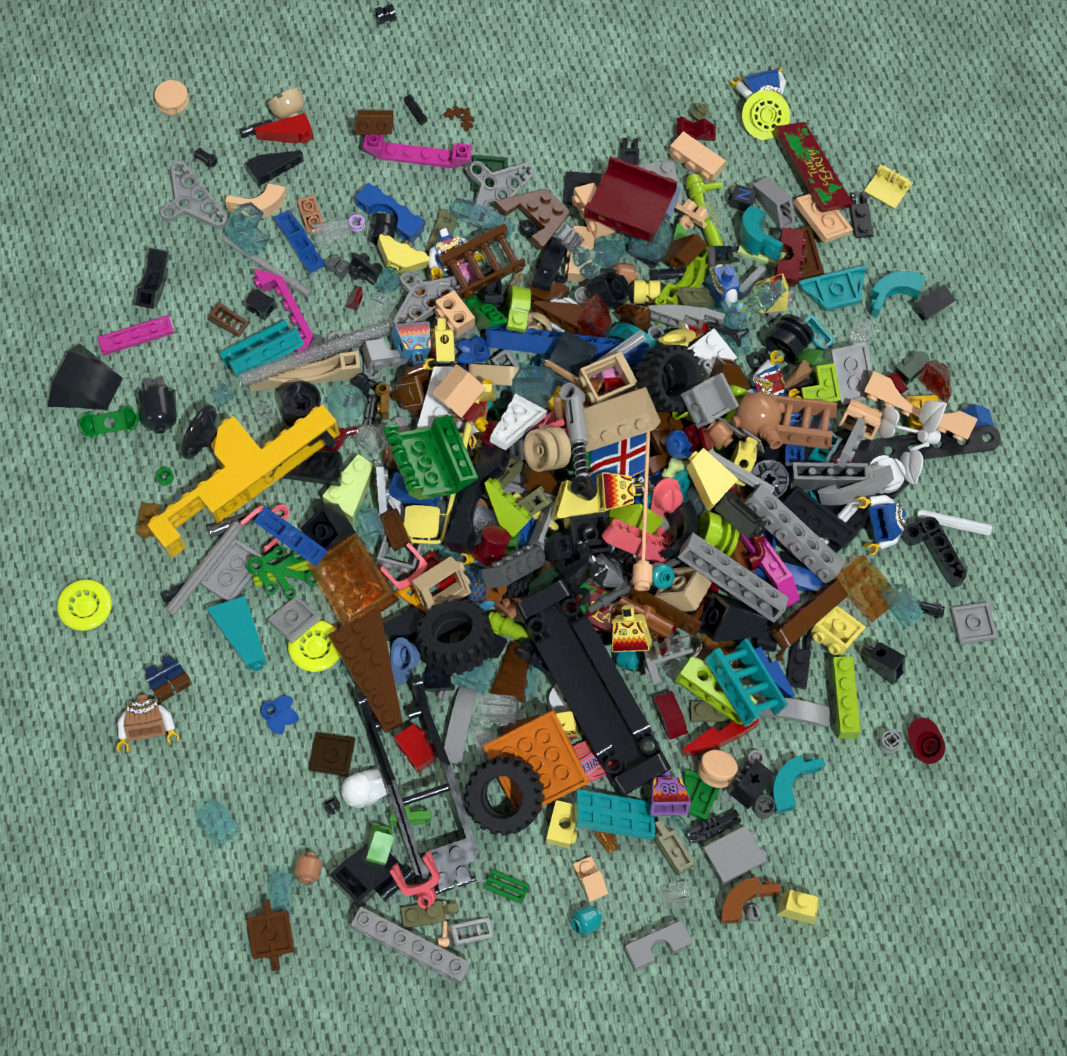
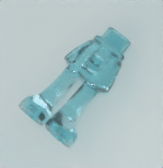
[573,240,626,279]
[720,279,787,330]

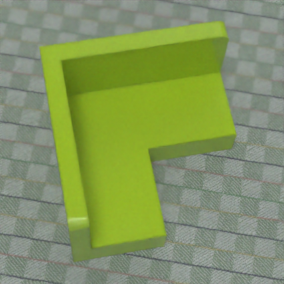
[800,363,841,403]

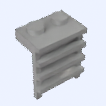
[643,634,694,684]

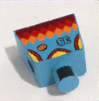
[391,322,431,366]

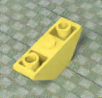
[377,234,430,274]

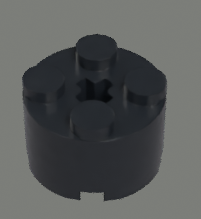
[586,269,630,311]

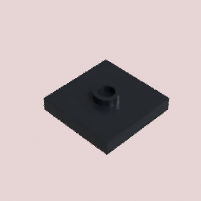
[564,171,602,205]

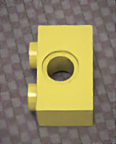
[546,800,578,849]

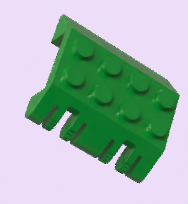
[383,415,478,500]

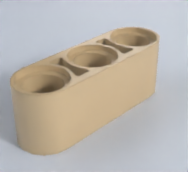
[468,364,520,386]

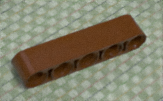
[771,578,848,650]

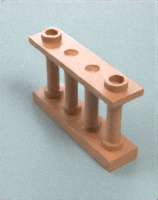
[757,395,837,449]

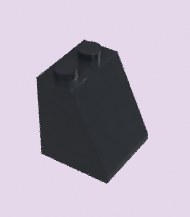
[699,591,768,642]

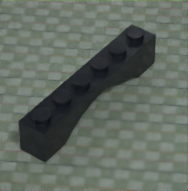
[445,445,510,555]

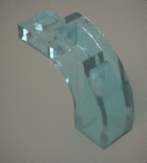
[449,198,516,241]

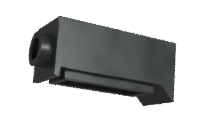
[715,491,768,539]

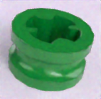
[156,467,174,486]

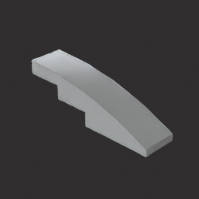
[649,305,725,329]

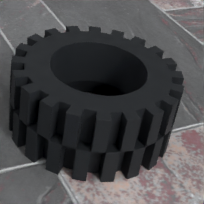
[636,345,705,412]

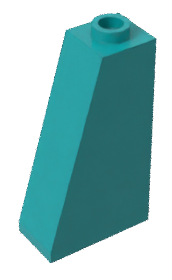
[208,596,267,671]

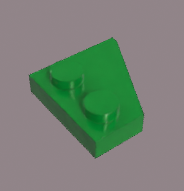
[684,769,720,821]

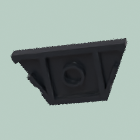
[282,449,343,487]

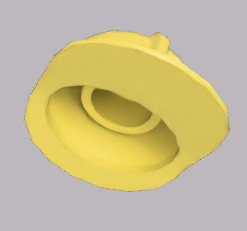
[658,329,696,347]

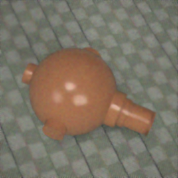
[732,392,785,449]

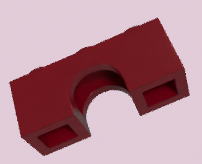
[774,227,806,287]

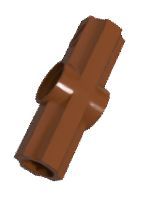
[614,596,674,638]

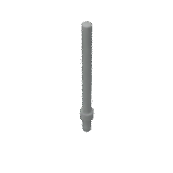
[222,235,311,297]

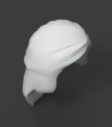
[341,768,389,808]

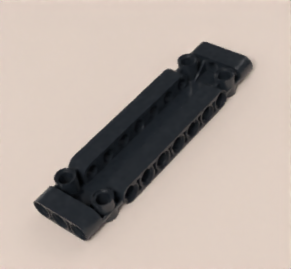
[515,579,672,797]

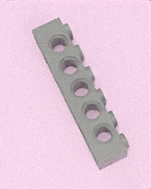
[744,483,846,584]
[678,533,789,623]
[351,906,471,986]

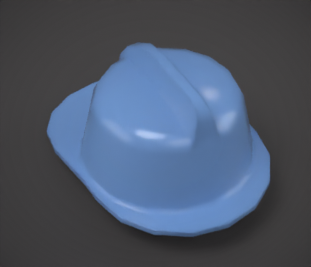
[390,637,420,685]

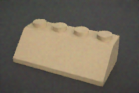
[584,387,661,452]

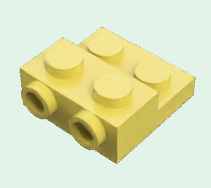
[810,606,866,657]

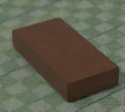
[379,508,412,551]

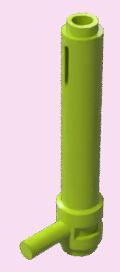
[685,174,724,246]
[488,611,534,642]

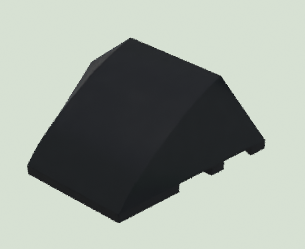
[48,343,123,410]

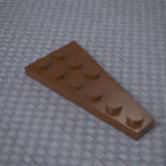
[328,607,403,734]

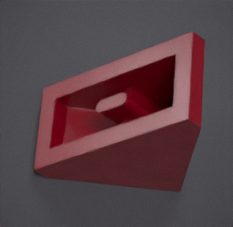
[684,423,716,453]

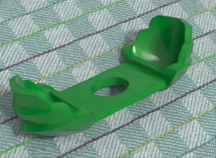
[78,406,140,438]

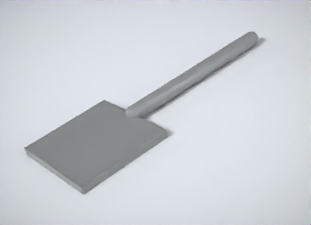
[716,417,765,453]

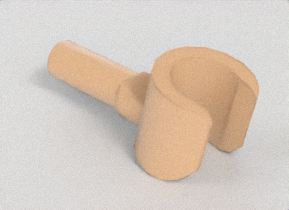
[436,921,449,950]

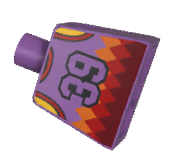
[650,771,691,816]

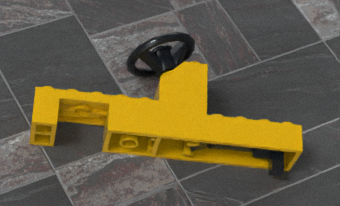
[147,404,340,559]

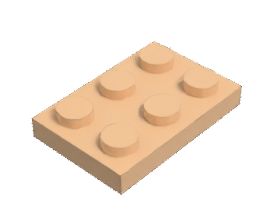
[794,194,853,243]

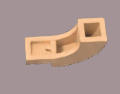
[225,184,287,220]

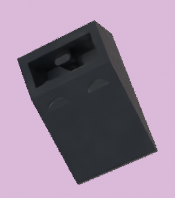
[329,844,403,909]

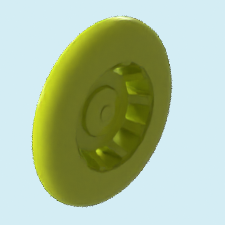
[742,90,790,140]
[57,579,112,631]
[288,620,340,672]

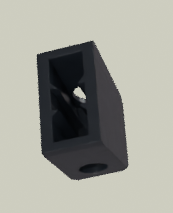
[860,642,906,685]

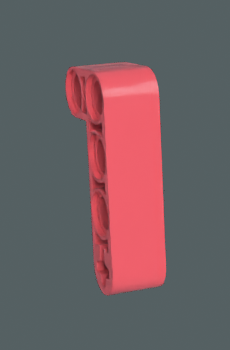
[602,519,672,563]

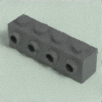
[788,462,870,490]
[482,544,546,589]

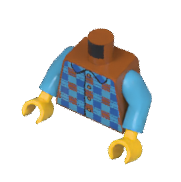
[460,553,507,611]

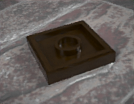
[309,732,356,777]

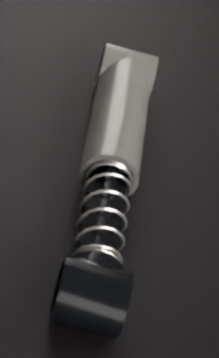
[560,383,597,501]

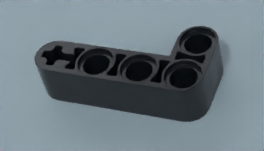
[902,516,967,587]

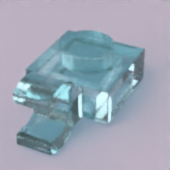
[525,667,541,704]

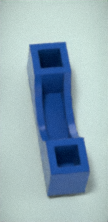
[355,182,425,243]

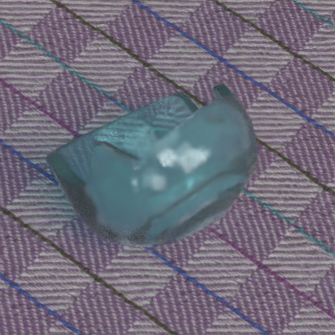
[374,266,400,294]

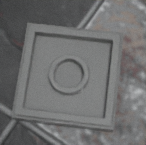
[267,595,321,644]
[950,602,998,645]

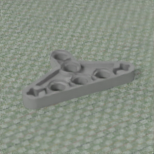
[160,161,227,229]
[467,161,534,228]
[394,271,468,325]

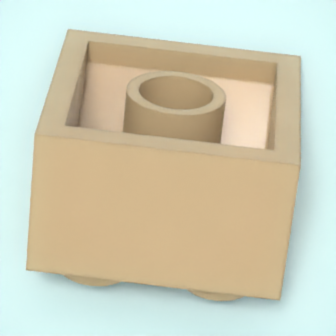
[654,567,712,611]

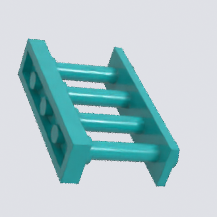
[219,319,304,379]
[704,639,788,727]

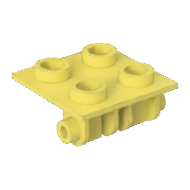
[865,165,913,209]

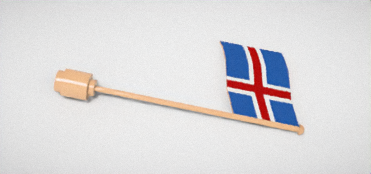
[590,431,653,591]

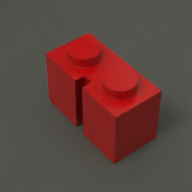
[394,724,437,773]

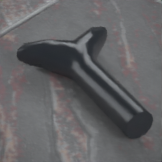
[709,321,749,348]

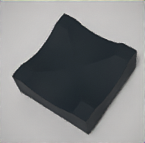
[549,330,598,377]

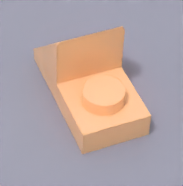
[573,856,608,902]

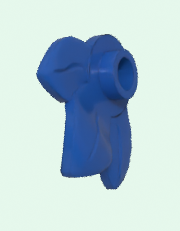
[456,336,490,364]
[260,696,299,734]

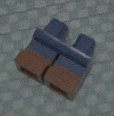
[145,655,192,703]

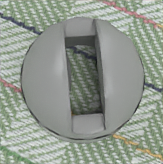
[745,904,762,921]

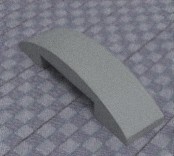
[817,465,894,505]
[444,687,479,765]
[754,696,830,727]

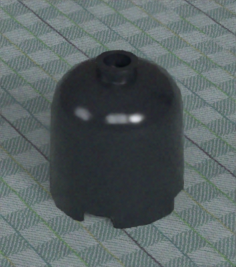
[138,386,177,434]

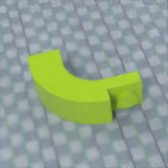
[505,285,531,333]

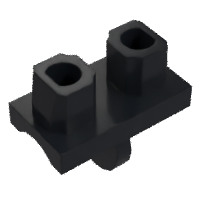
[350,252,383,285]

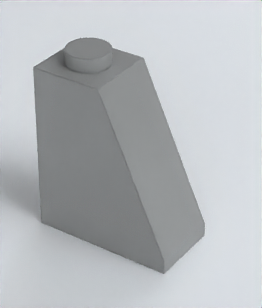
[753,176,796,231]

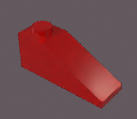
[255,113,313,144]

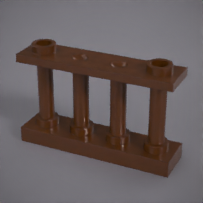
[439,223,526,299]
[628,562,712,637]

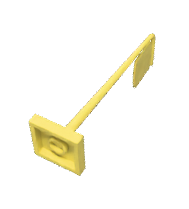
[404,384,496,544]

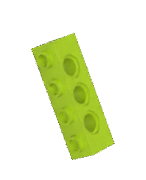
[675,656,758,726]

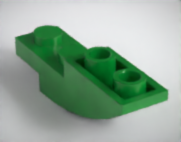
[461,295,507,329]

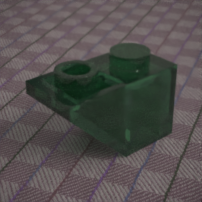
[528,565,560,597]

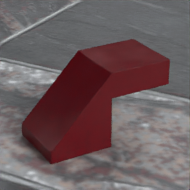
[677,116,716,141]
[449,403,484,425]
[653,691,688,740]

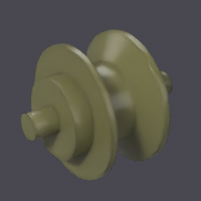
[691,103,710,121]

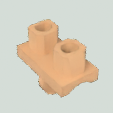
[675,199,709,230]

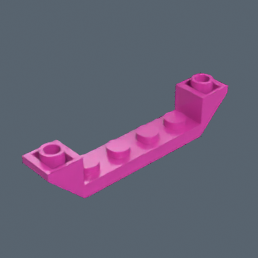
[363,134,472,169]
[253,269,314,365]
[739,533,800,608]

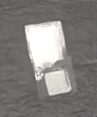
[554,221,585,254]

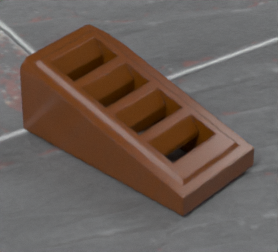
[208,302,250,337]

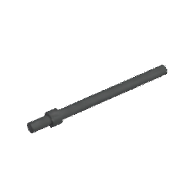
[586,556,683,614]

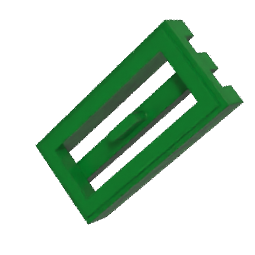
[484,869,530,905]

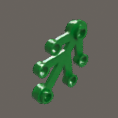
[246,546,322,600]

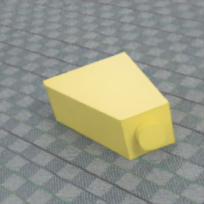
[686,448,738,511]
[551,480,607,520]

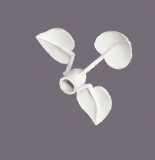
[878,401,947,485]

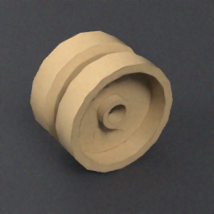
[524,426,571,472]

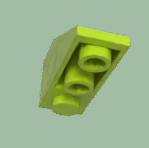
[485,478,531,537]

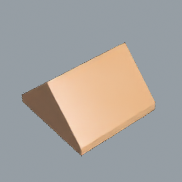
[432,364,486,418]

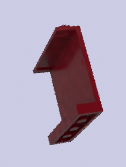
[584,156,678,243]

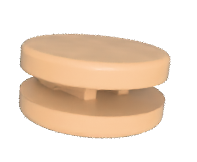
[154,80,189,115]
[698,750,738,788]

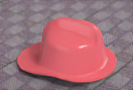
[651,478,683,518]

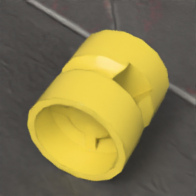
[633,280,660,304]

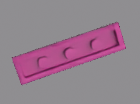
[97,315,174,356]

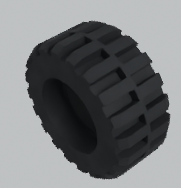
[416,599,495,675]
[464,755,545,836]

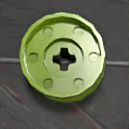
[698,511,740,557]

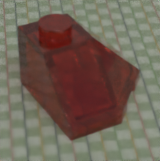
[577,294,611,338]
[918,359,952,403]

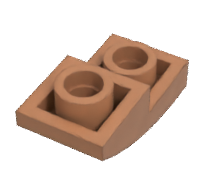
[297,195,325,234]

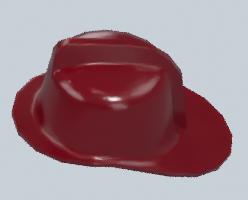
[908,717,946,764]

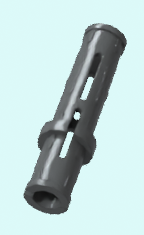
[207,511,259,538]

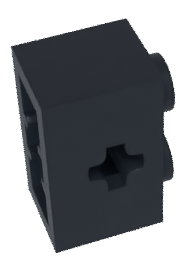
[730,759,775,809]

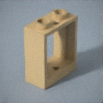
[578,352,637,404]
[412,556,471,611]

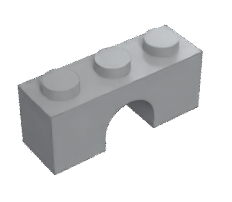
[362,339,414,370]
[625,920,692,972]

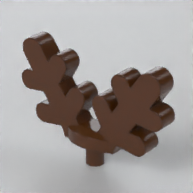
[444,105,475,132]

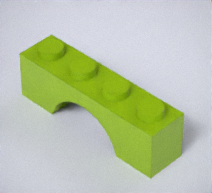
[658,246,711,305]
[830,657,861,739]

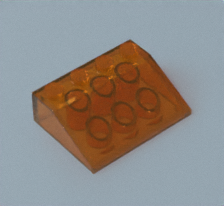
[308,533,400,626]

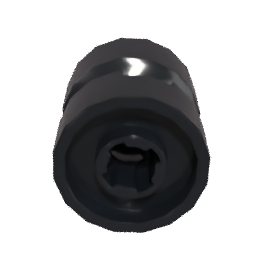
[370,213,397,245]

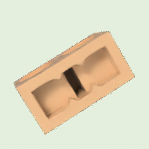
[435,290,475,337]

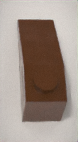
[533,301,592,335]

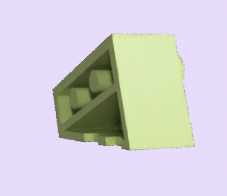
[323,454,374,525]

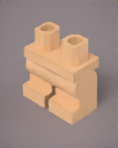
[839,399,883,440]

